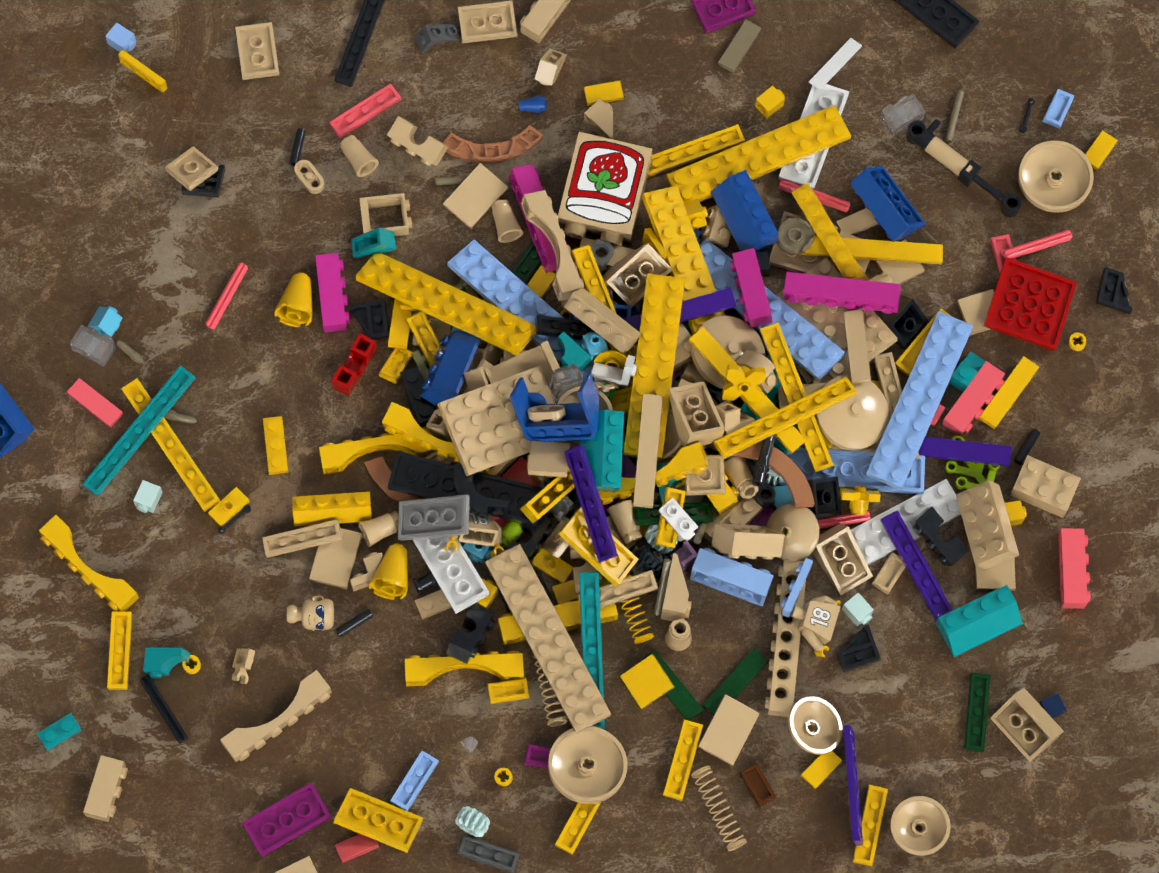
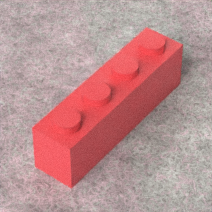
[942,361,1005,436]
[1058,528,1091,609]

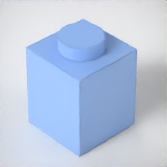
[105,22,136,53]

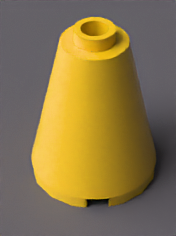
[275,273,313,327]
[369,543,408,600]

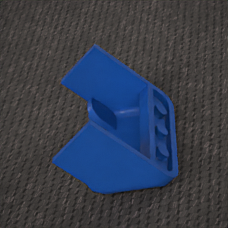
[510,373,599,442]

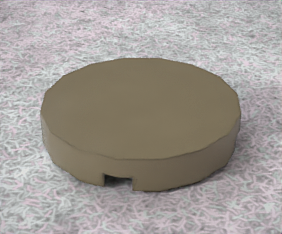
[777,217,814,255]

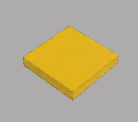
[620,654,674,709]

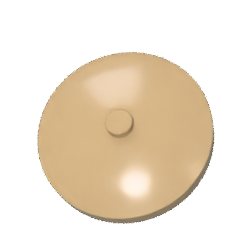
[1018,141,1094,213]
[691,316,765,389]
[815,374,889,451]
[548,726,627,804]

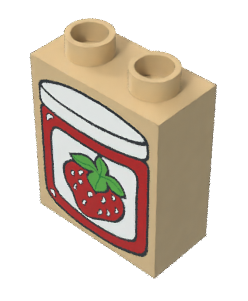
[558,132,652,246]

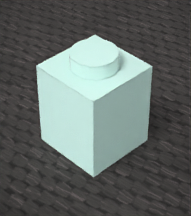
[133,480,163,513]
[842,593,874,627]

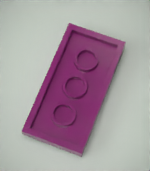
[242,782,332,858]

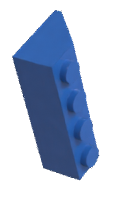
[850,166,926,242]
[711,170,778,251]
[420,331,481,408]
[0,384,35,457]

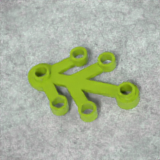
[945,435,1000,490]

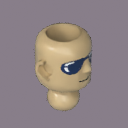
[287,596,334,631]

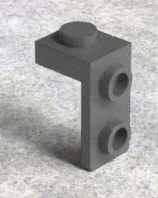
[415,24,461,53]

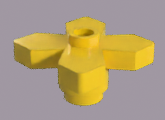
[722,364,766,403]
[839,486,881,515]

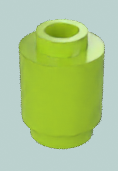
[500,520,524,549]

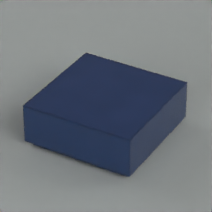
[1040,694,1067,718]

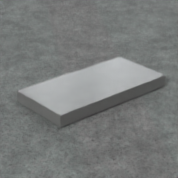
[398,495,470,541]

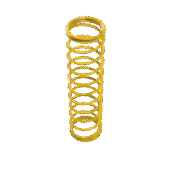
[621,575,654,644]

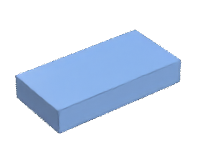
[1043,89,1074,129]

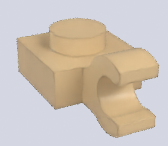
[232,648,255,684]

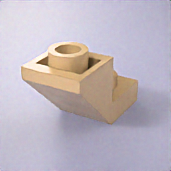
[350,552,383,592]

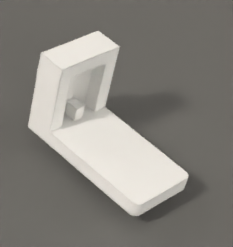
[591,355,637,386]
[659,498,698,542]

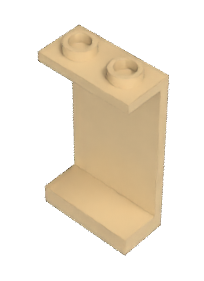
[484,341,564,385]

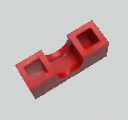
[331,333,377,396]

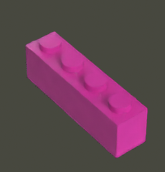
[730,248,773,328]
[315,253,350,333]

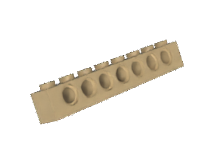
[765,559,806,717]

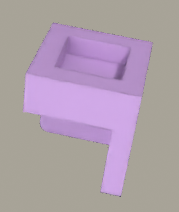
[670,541,698,572]

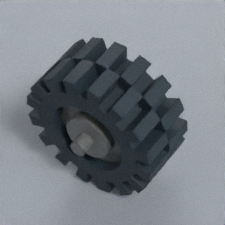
[635,543,669,578]

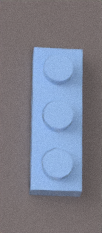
[780,558,813,618]
[390,751,439,811]

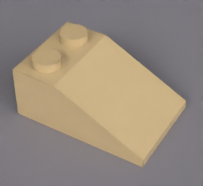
[603,242,673,307]
[668,382,725,447]
[813,523,873,596]
[661,553,692,621]

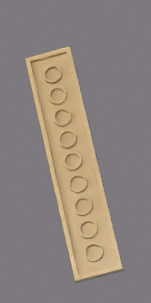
[485,544,611,734]

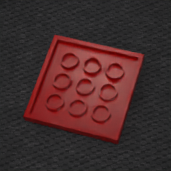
[983,257,1077,351]

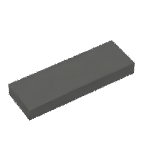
[457,835,520,873]

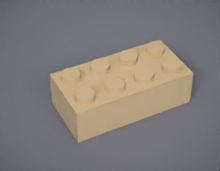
[956,480,1019,570]

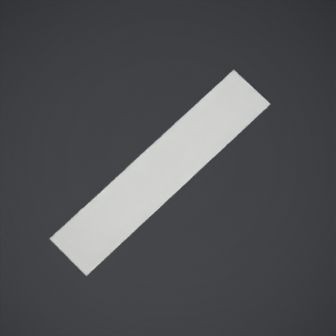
[809,38,862,90]

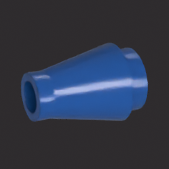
[519,95,547,113]

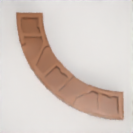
[442,125,544,163]
[732,441,815,508]
[364,456,424,503]

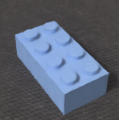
[690,548,774,607]

